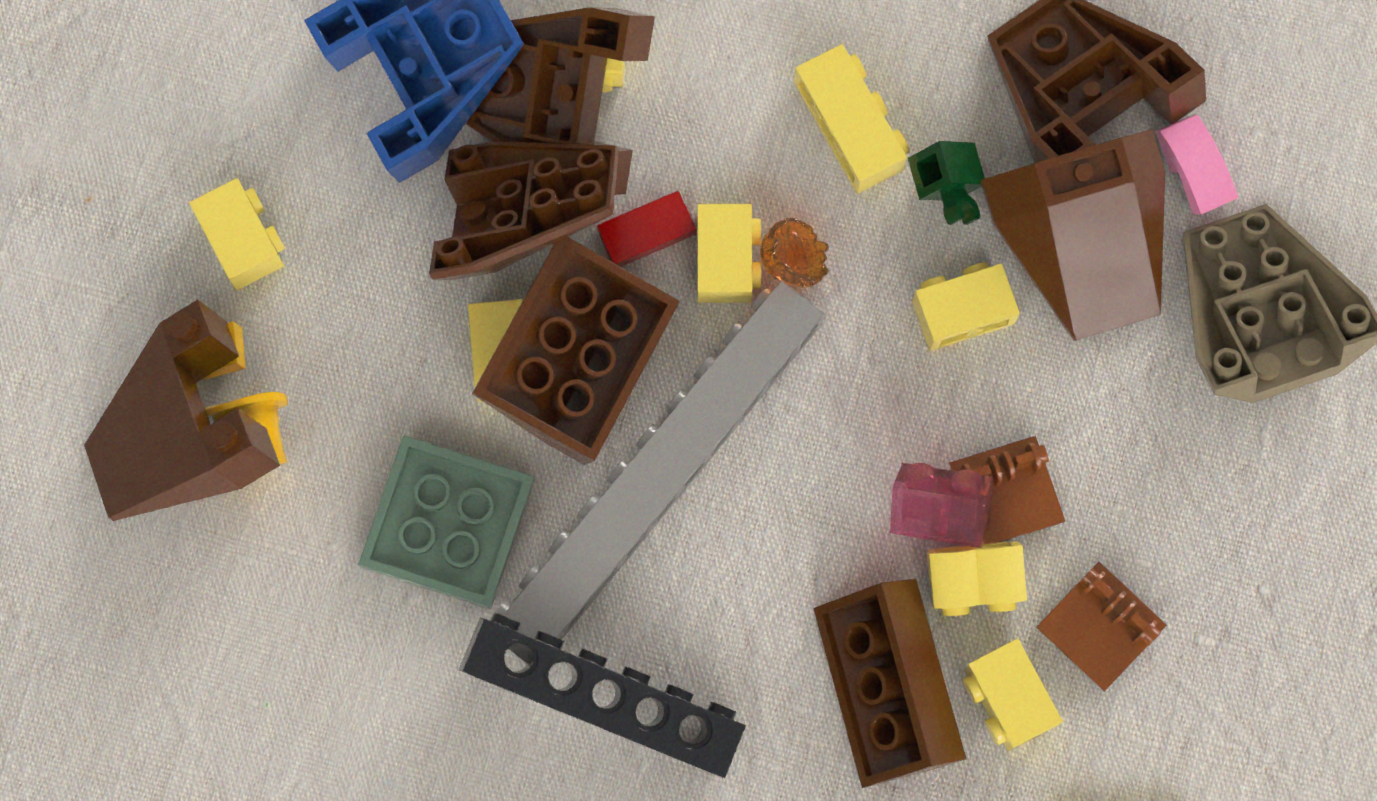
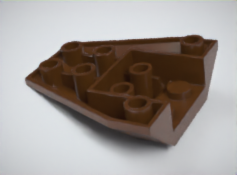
[980,129,1165,341]
[429,141,619,280]

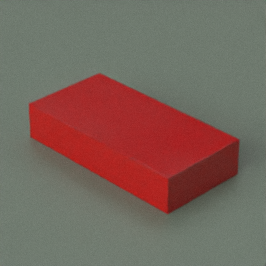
[596,190,697,267]

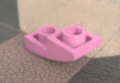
[1156,114,1239,215]

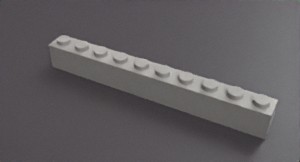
[490,280,824,666]

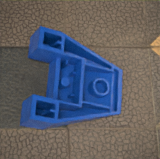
[304,0,524,183]

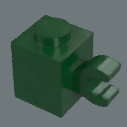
[908,141,985,225]

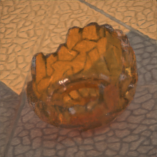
[760,218,829,288]

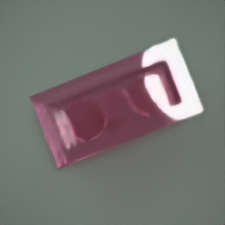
[890,463,993,548]

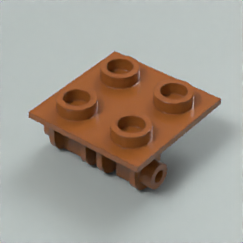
[949,436,1066,545]
[1036,561,1167,692]

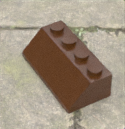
[813,578,966,788]

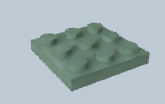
[358,435,535,609]

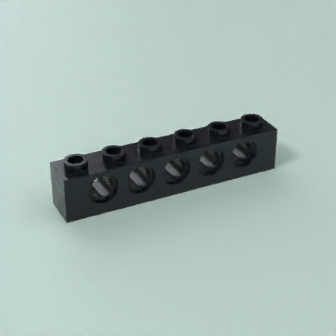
[458,612,746,778]

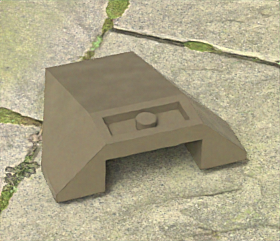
[1183,204,1377,403]

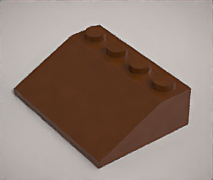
[472,237,680,465]

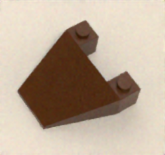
[987,0,1207,163]
[466,7,655,195]
[84,299,280,521]

